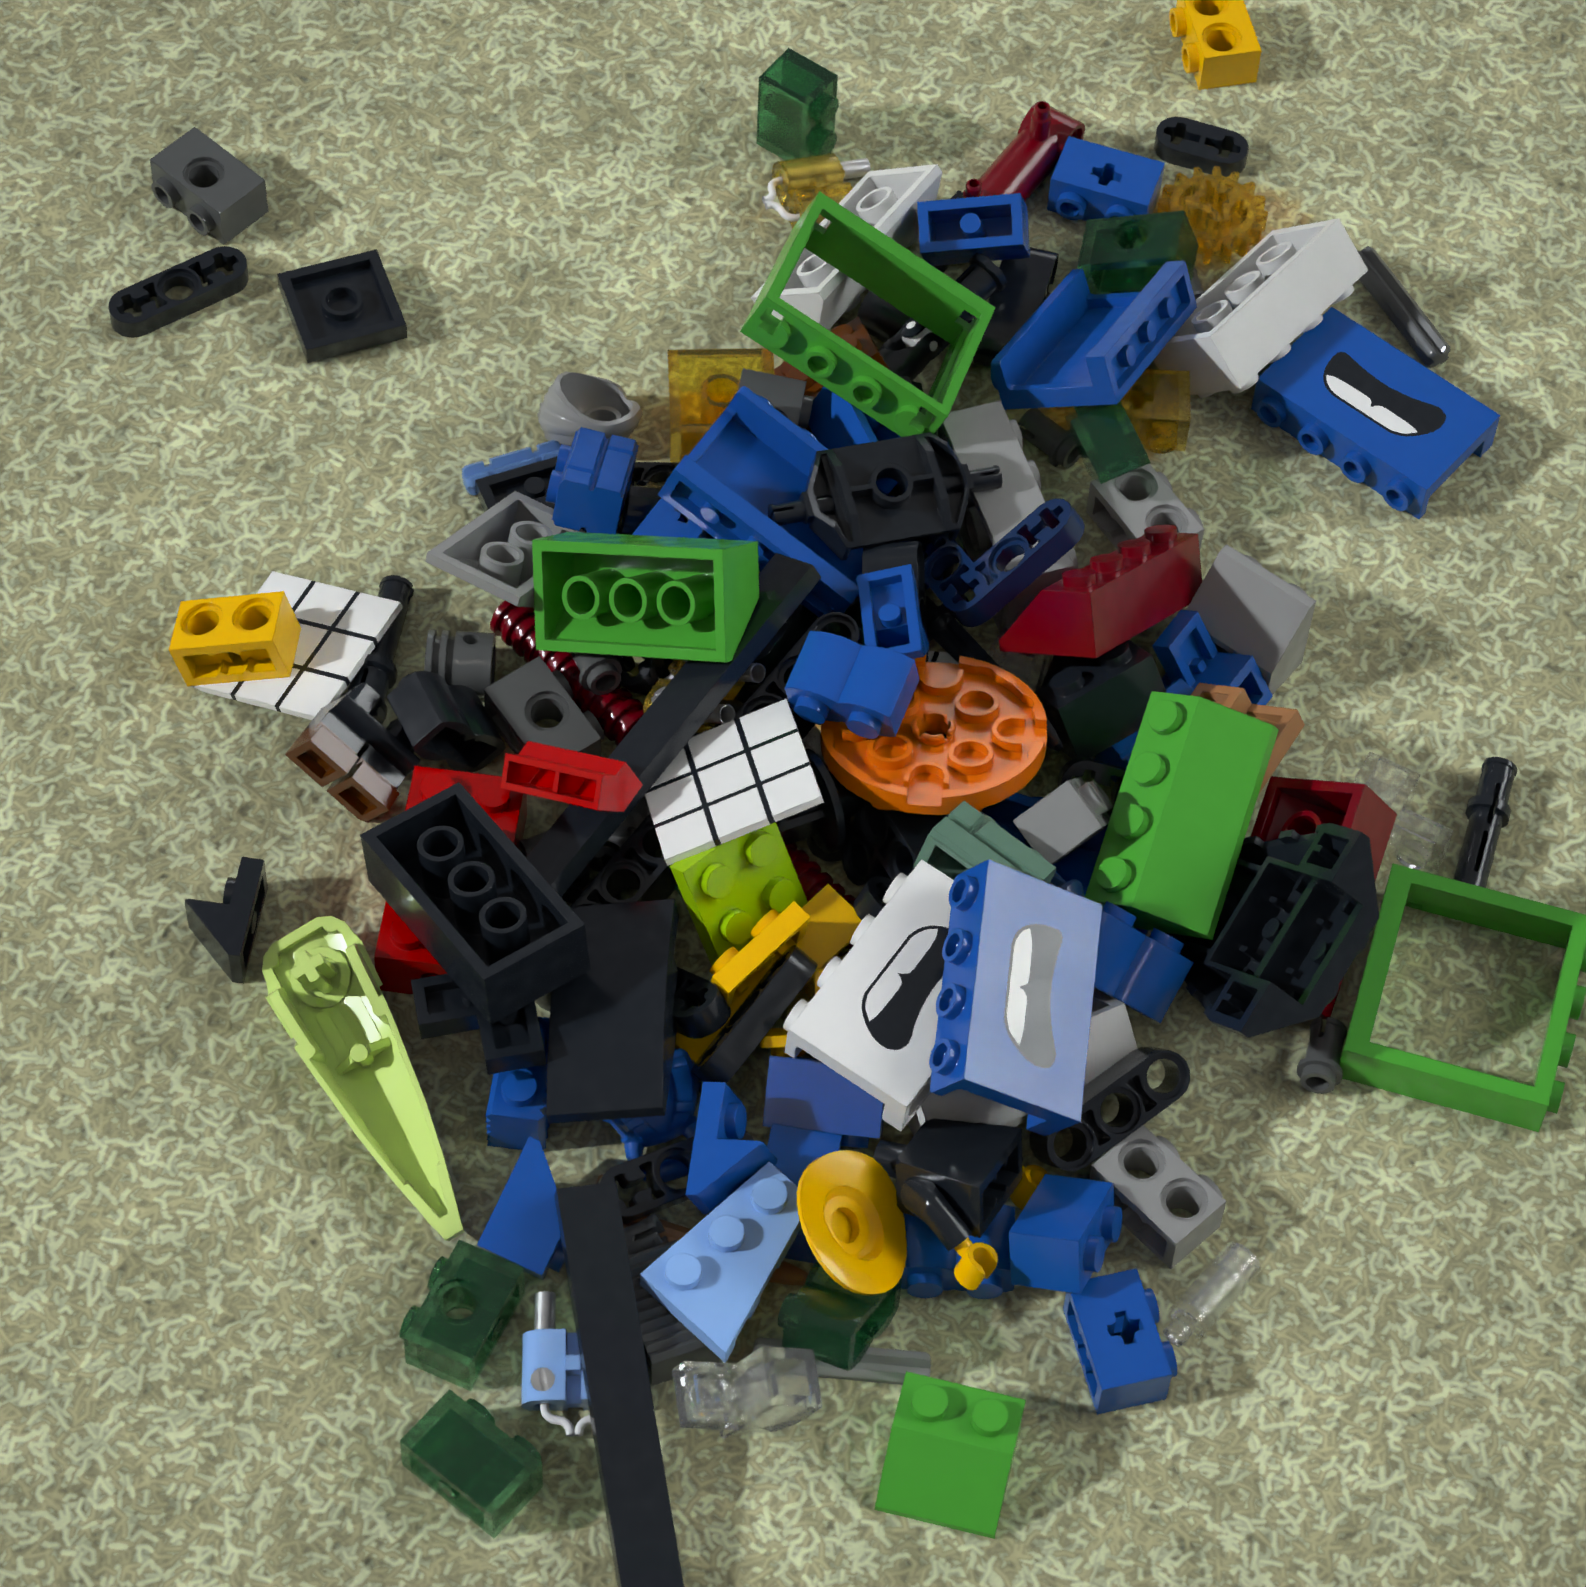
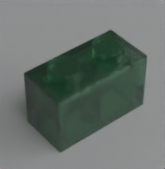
[756,48,839,166]
[400,1389,543,1538]

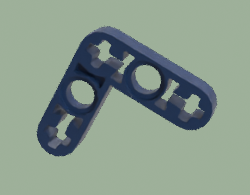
[900,498,1085,627]

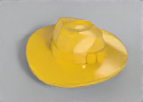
[797,1150,907,1296]

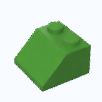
[875,1371,1026,1539]

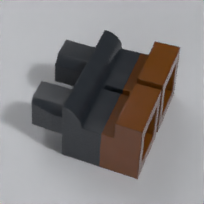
[285,683,421,822]

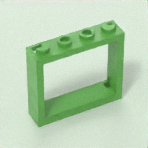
[740,191,996,437]
[1339,863,1586,1132]

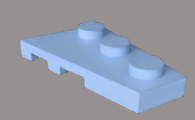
[640,1162,801,1363]

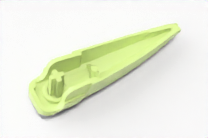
[262,916,465,1241]

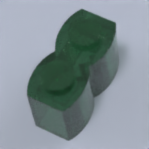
[778,1261,902,1371]

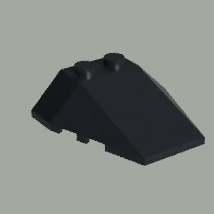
[1166,823,1379,1038]

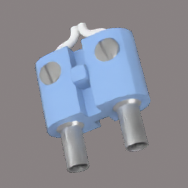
[521,1291,591,1437]

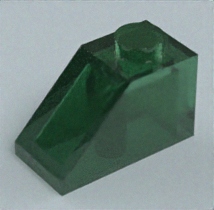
[1065,401,1151,484]

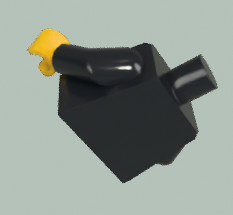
[873,1118,1048,1290]

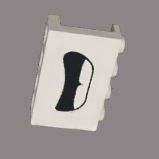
[783,859,954,1131]

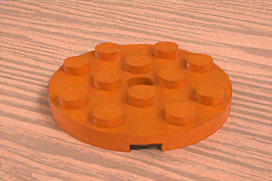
[820,655,1047,815]

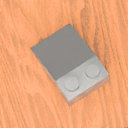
[425,491,587,608]

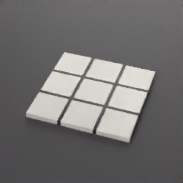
[192,571,403,720]
[645,699,824,866]

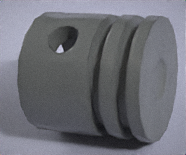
[424,629,496,698]

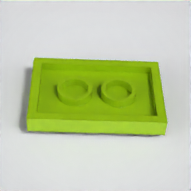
[670,822,808,966]

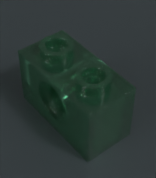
[1077,210,1199,294]
[399,1239,525,1391]

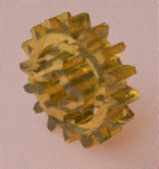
[1156,166,1268,265]

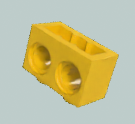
[1169,0,1262,90]
[169,591,301,686]

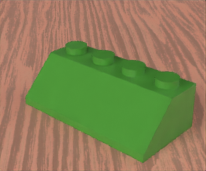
[532,532,759,663]
[1085,691,1279,940]

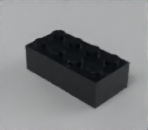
[360,782,591,1025]

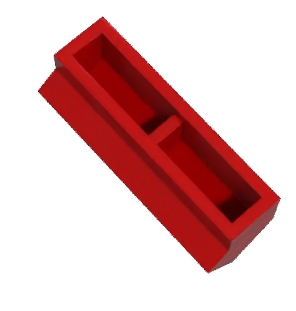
[500,741,643,812]

